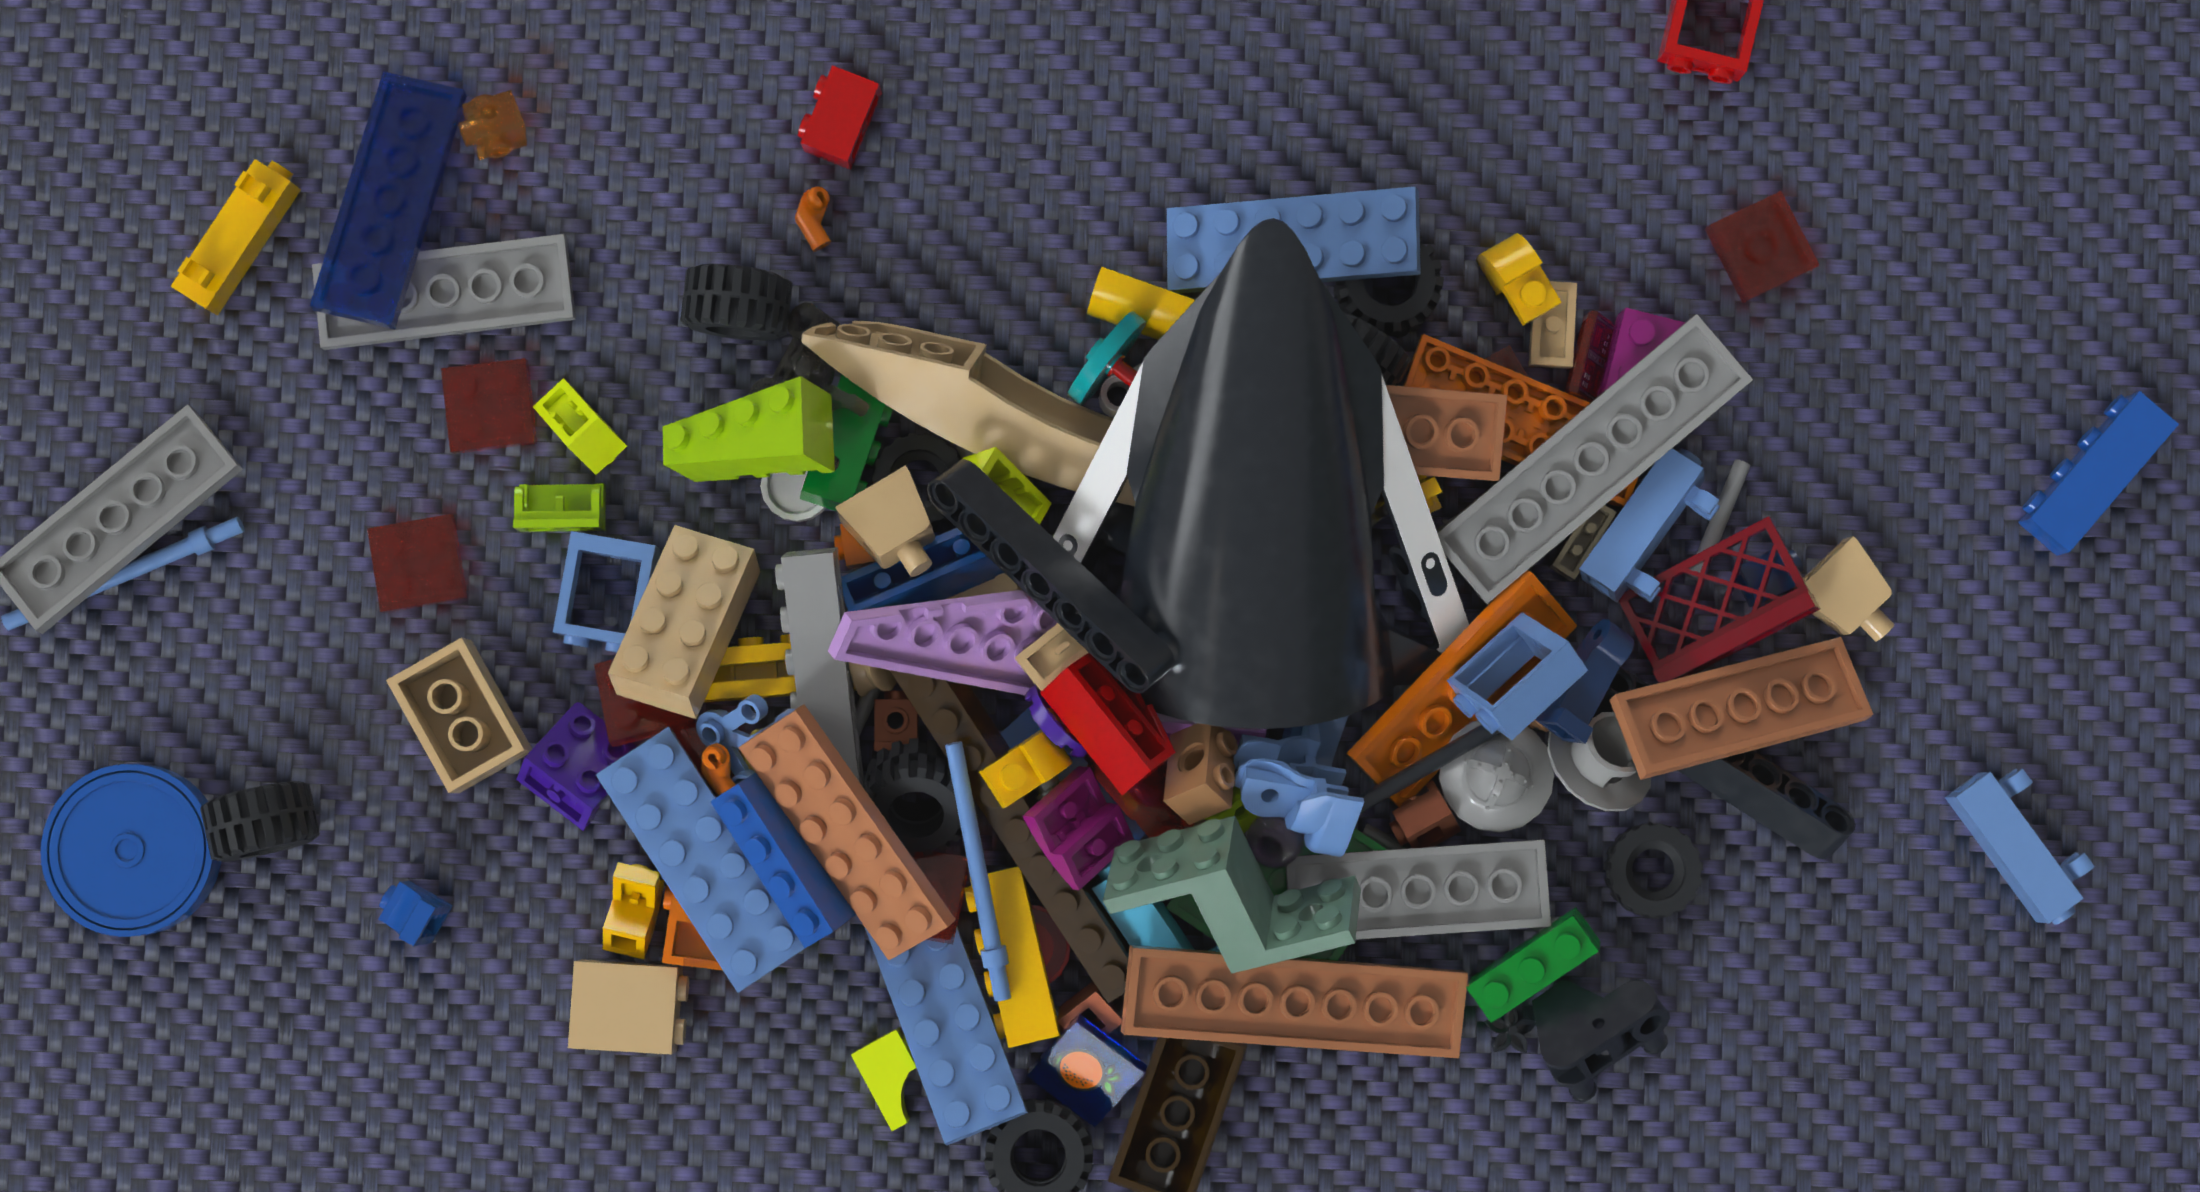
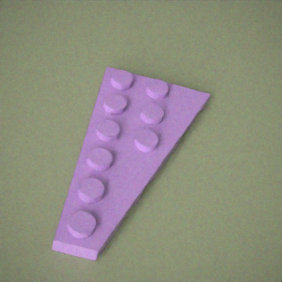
[828,590,1057,695]

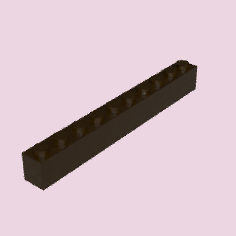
[890,670,1130,1003]

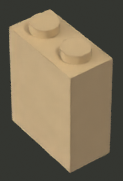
[568,959,689,1055]

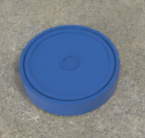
[40,764,221,937]

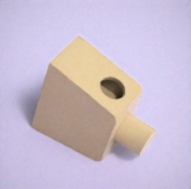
[835,465,935,577]
[1788,536,1895,642]

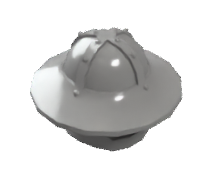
[1547,712,1651,811]
[1439,720,1554,833]

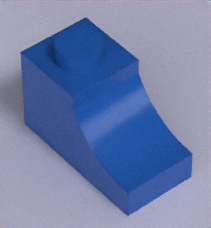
[378,881,453,946]

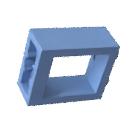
[553,531,661,653]
[1447,612,1588,740]

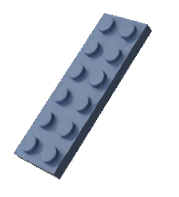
[1167,187,1421,294]
[596,727,807,993]
[864,871,1028,1145]

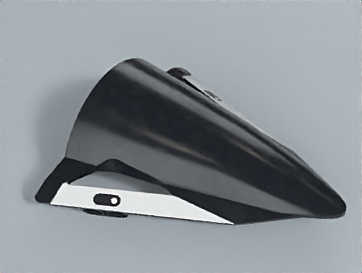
[1053,218,1469,729]

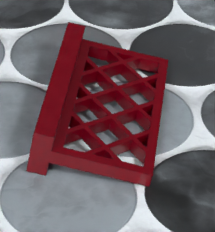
[1619,516,1821,683]

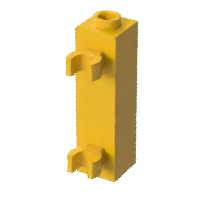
[171,159,301,316]

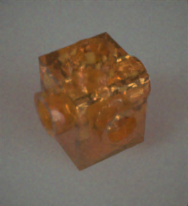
[458,90,527,160]

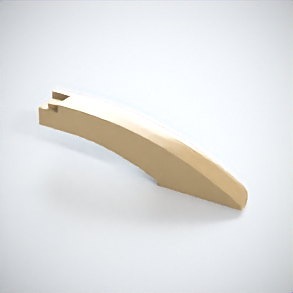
[801,321,1135,506]

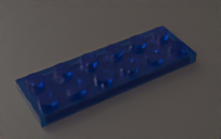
[309,71,467,329]

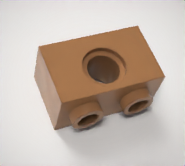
[1163,723,1238,825]

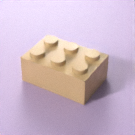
[386,637,532,793]

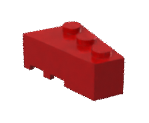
[1040,653,1176,796]

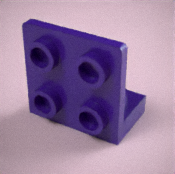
[516,702,637,831]

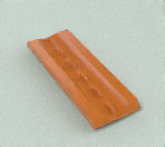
[1403,334,1639,507]

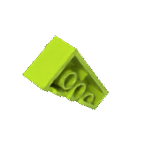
[663,376,835,482]

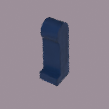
[1535,619,1634,744]

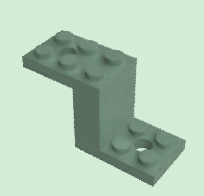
[1103,816,1361,974]

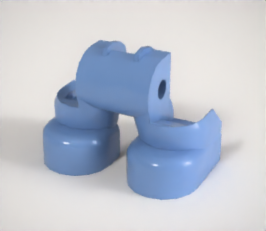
[1233,715,1364,857]

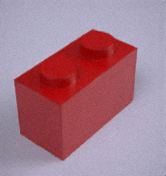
[797,65,882,170]

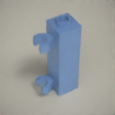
[1579,448,1720,603]
[1945,768,2095,925]

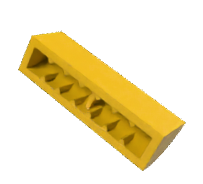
[1087,266,1195,340]

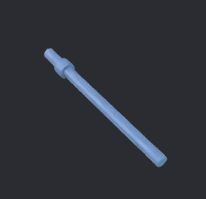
[1,516,245,631]
[945,741,1011,1001]

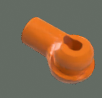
[795,186,831,252]
[701,743,736,796]

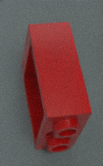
[1657,0,1764,84]

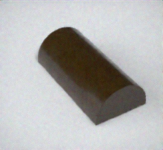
[1108,1037,1247,1192]

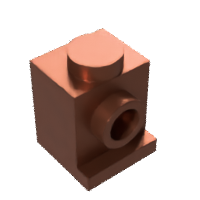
[874,691,919,752]
[1389,780,1461,848]
[1057,981,1124,1050]

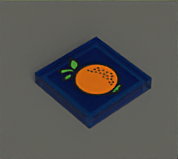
[1027,1014,1148,1127]

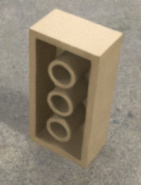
[608,525,760,719]

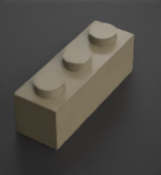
[1549,505,1617,581]

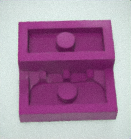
[1023,766,1134,890]

